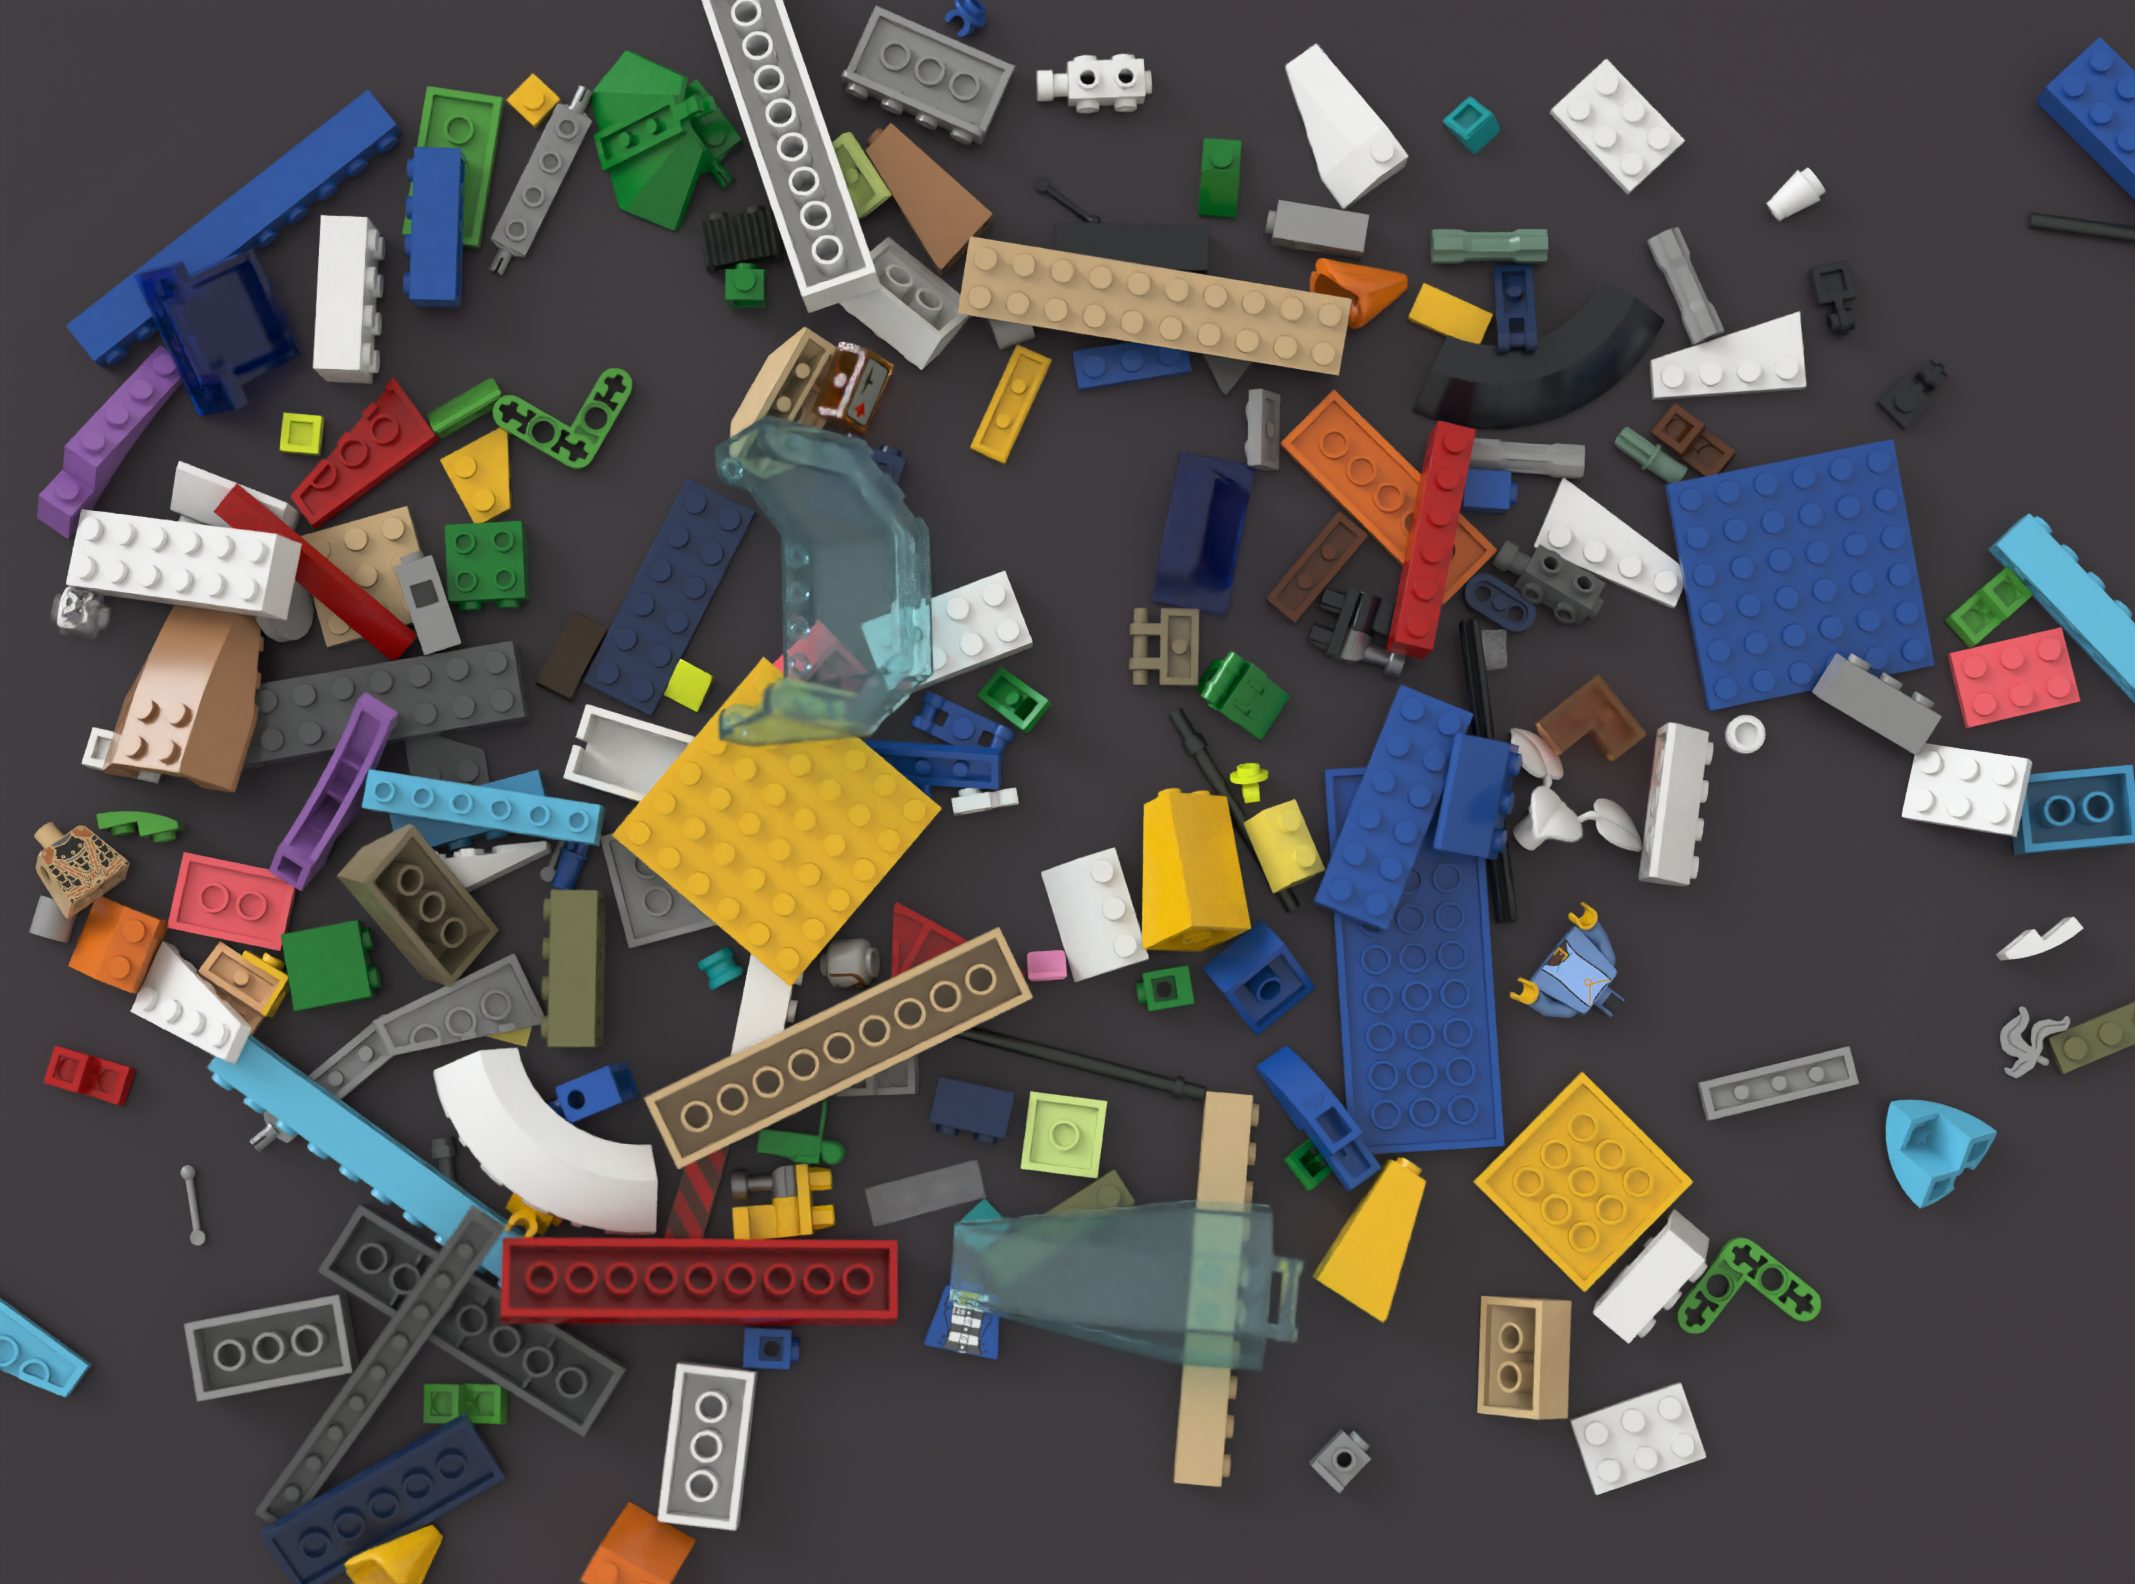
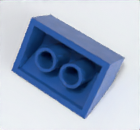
[1433,733,1522,860]

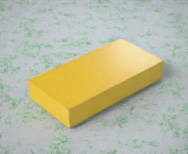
[1407,283,1493,344]

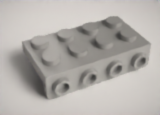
[841,6,1015,145]

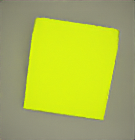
[664,659,716,713]

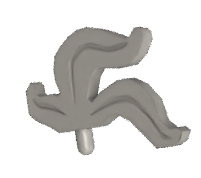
[2000,1006,2071,1078]

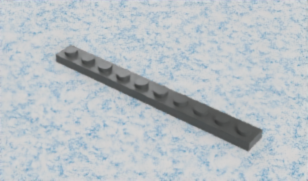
[255,1205,506,1524]

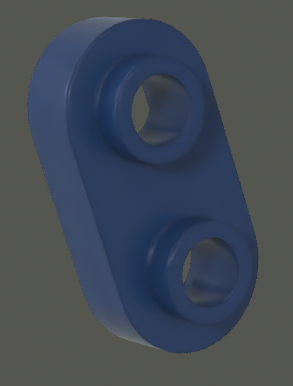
[1463,573,1536,633]

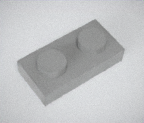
[1245,389,1280,471]

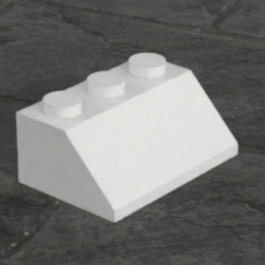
[839,237,971,370]
[170,461,302,531]
[1041,847,1149,983]

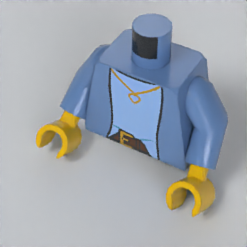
[1510,902,1625,1019]

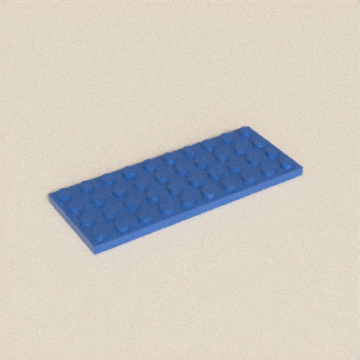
[1324,767,1505,1154]

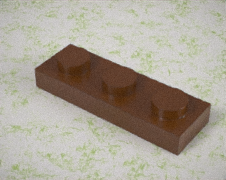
[1265,511,1368,624]

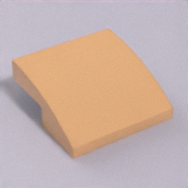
[197,942,280,1036]

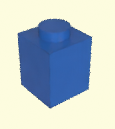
[1460,468,1517,515]

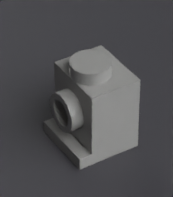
[1309,1429,1371,1493]

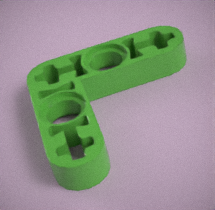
[492,368,632,469]
[1675,1237,1821,1334]

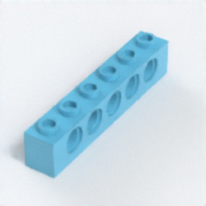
[362,769,606,846]

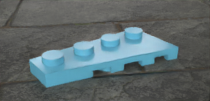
[0,1297,92,1397]

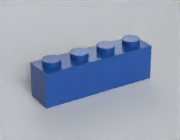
[403,147,466,308]

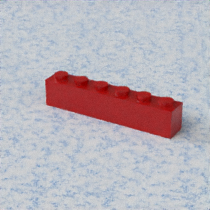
[1386,421,1476,660]

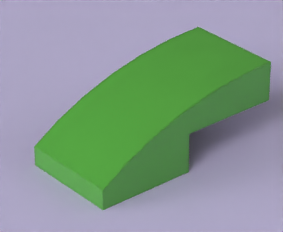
[1945,566,2033,648]
[423,1383,508,1424]

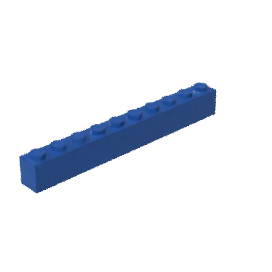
[66,90,403,368]

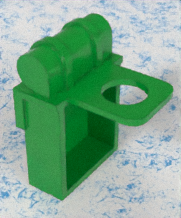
[1196,651,1290,740]
[757,1097,845,1165]

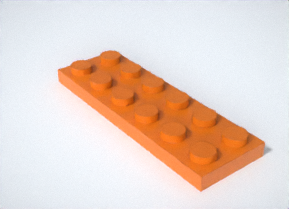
[1280,390,1498,606]

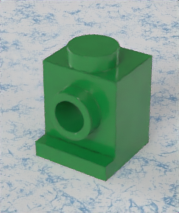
[725,263,767,309]
[1136,965,1195,1012]

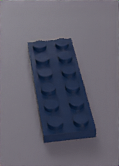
[583,478,756,717]
[260,1412,506,1584]

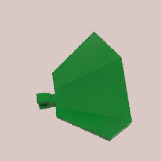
[590,50,717,231]

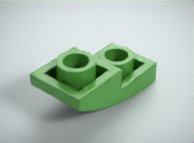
[96,811,186,844]

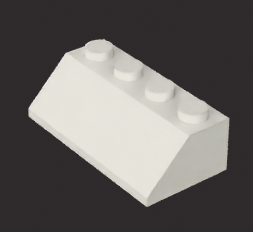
[1638,722,1713,887]

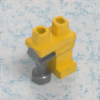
[731,1164,836,1239]

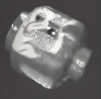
[51,586,111,640]

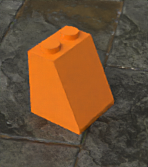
[580,1501,697,1584]

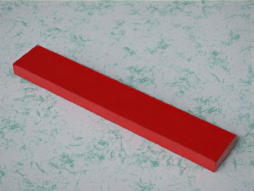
[214,483,418,661]

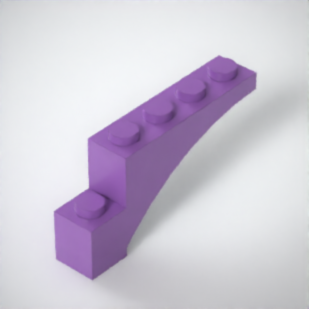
[37,345,191,539]
[269,692,398,891]

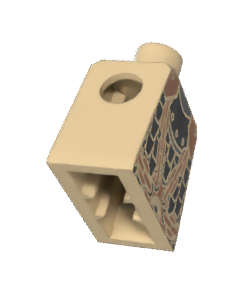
[34,822,130,920]

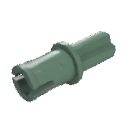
[1614,427,1688,484]

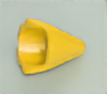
[344,1524,443,1584]

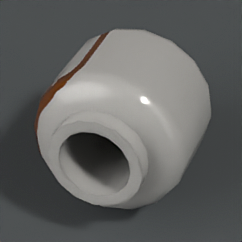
[820,938,880,989]

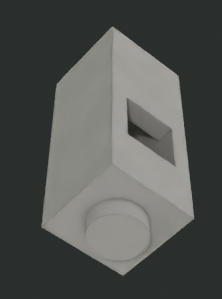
[1265,200,1369,260]
[395,550,461,655]

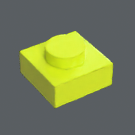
[280,413,324,456]

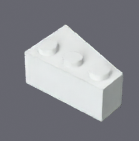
[1593,1209,1709,1344]

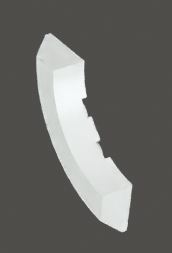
[433,1048,658,1235]

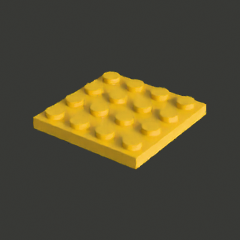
[1473,1072,1693,1292]

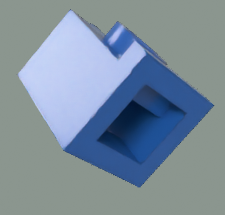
[743,1328,800,1370]

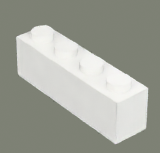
[731,954,805,1055]

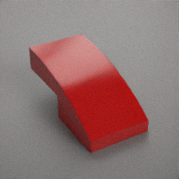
[43,1045,136,1106]

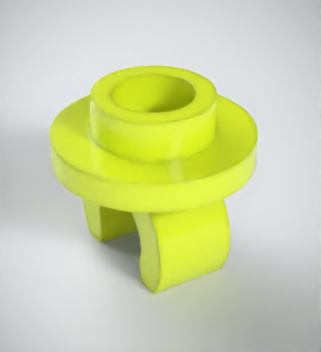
[1230,763,1269,803]

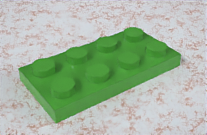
[402,86,504,249]

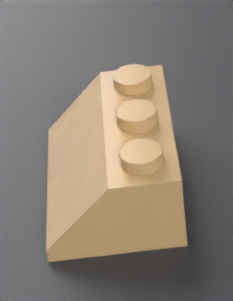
[1477,1296,1571,1420]

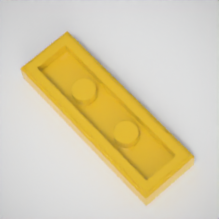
[970,344,1052,465]

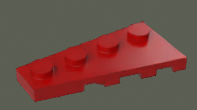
[290,377,439,529]

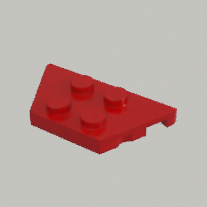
[891,902,1027,978]

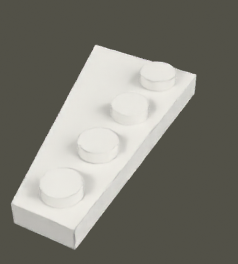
[1649,311,1807,400]

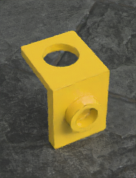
[241,950,290,1018]

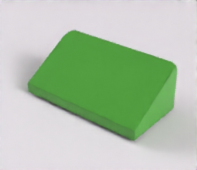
[427,378,504,439]

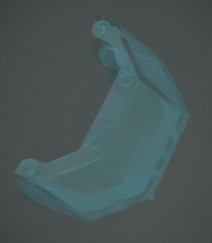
[715,415,934,747]

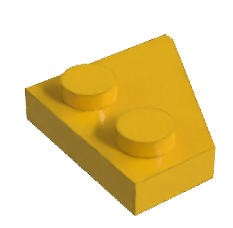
[440,428,512,523]

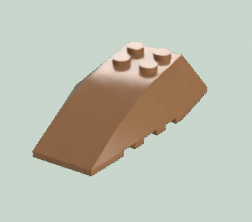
[102,605,264,793]

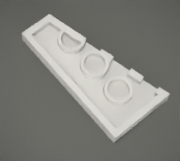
[1532,477,1684,609]
[131,941,252,1064]

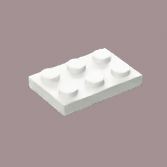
[1550,59,1685,195]
[1901,743,2032,837]
[1569,1382,1707,1495]

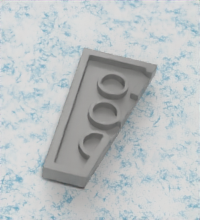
[372,953,544,1056]

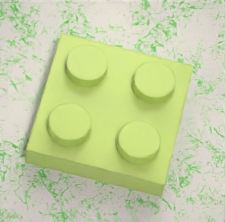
[1021,1091,1107,1178]

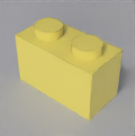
[1243,799,1325,894]

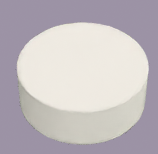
[1725,715,1765,754]

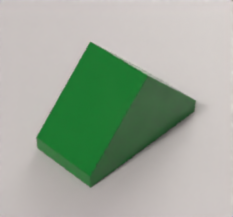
[1282,1138,1333,1191]

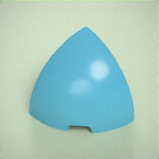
[1886,1100,1997,1209]

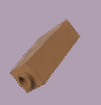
[865,123,993,277]

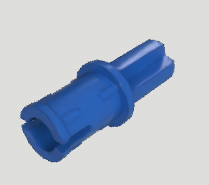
[550,842,589,890]

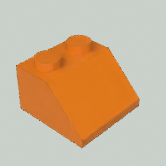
[68,896,168,994]

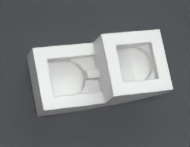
[1996,916,2083,961]

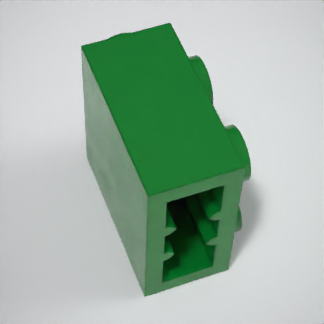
[445,521,530,612]
[281,920,381,1012]

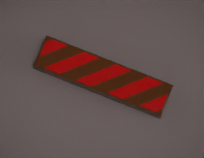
[663,1143,732,1239]

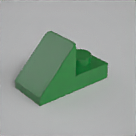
[1198,138,1242,219]
[977,666,1052,734]

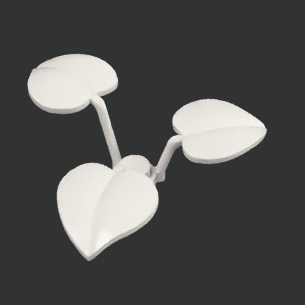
[1509,728,1643,852]

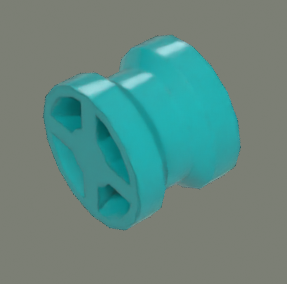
[697,946,745,991]

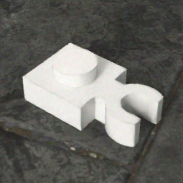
[951,787,1019,816]

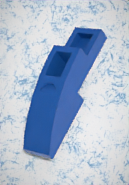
[1255,1045,1382,1192]

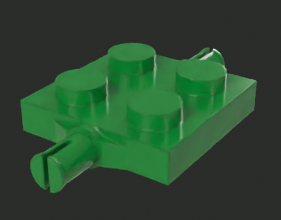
[684,79,744,190]

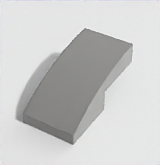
[836,1055,919,1096]

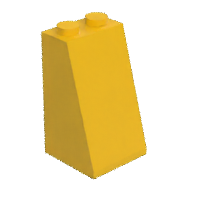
[1142,788,1251,952]
[1312,1157,1426,1322]

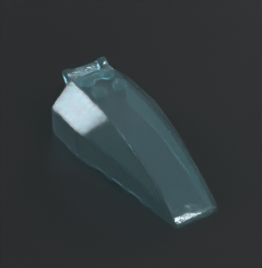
[949,1200,1304,1371]

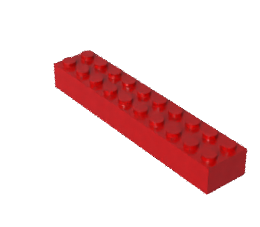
[501,1237,898,1326]

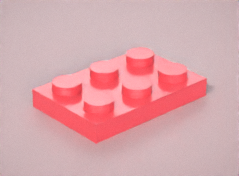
[1947,627,2080,729]
[167,852,297,951]

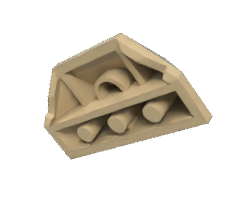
[728,327,840,480]

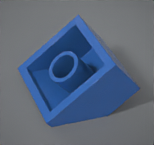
[1202,920,1316,1037]

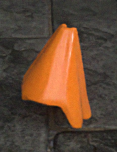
[1310,258,1408,329]

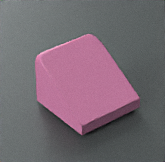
[1027,950,1067,982]

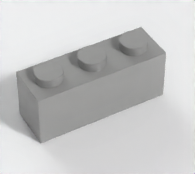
[1812,653,1942,756]

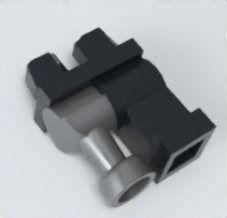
[1307,587,1407,679]

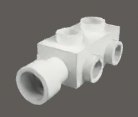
[1036,54,1152,113]

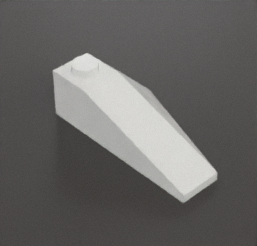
[1285,44,1409,210]
[436,841,552,892]

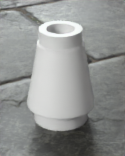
[1766,168,1826,221]

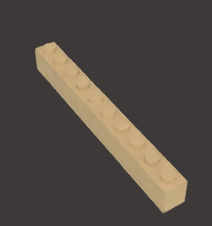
[1173,1091,1259,1487]

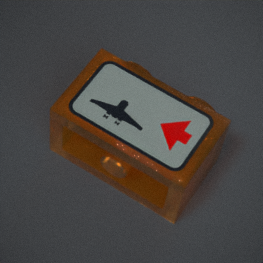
[811,341,893,436]

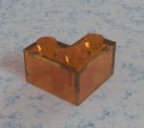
[1533,674,1647,762]

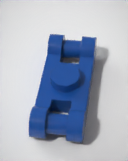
[910,690,1016,764]

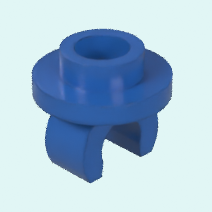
[944,0,987,37]

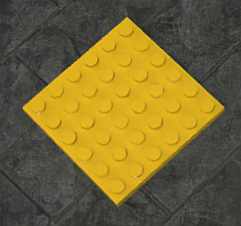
[612,657,942,987]

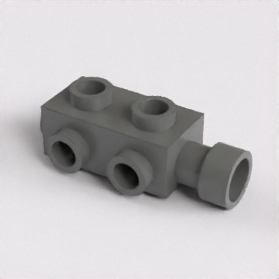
[1491,539,1606,625]

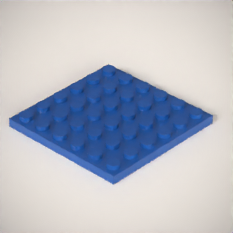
[1665,439,1935,711]

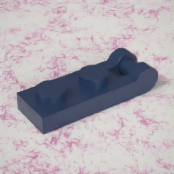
[1494,264,1537,352]

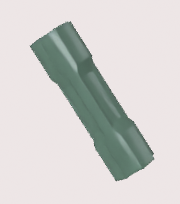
[1430,229,1548,264]

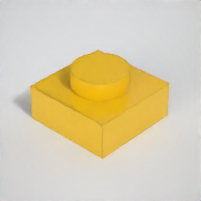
[507,73,562,129]

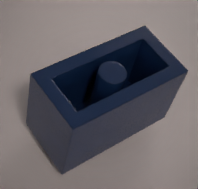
[929,1076,1015,1145]

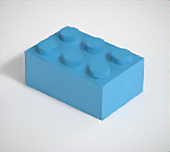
[2013,765,2135,855]

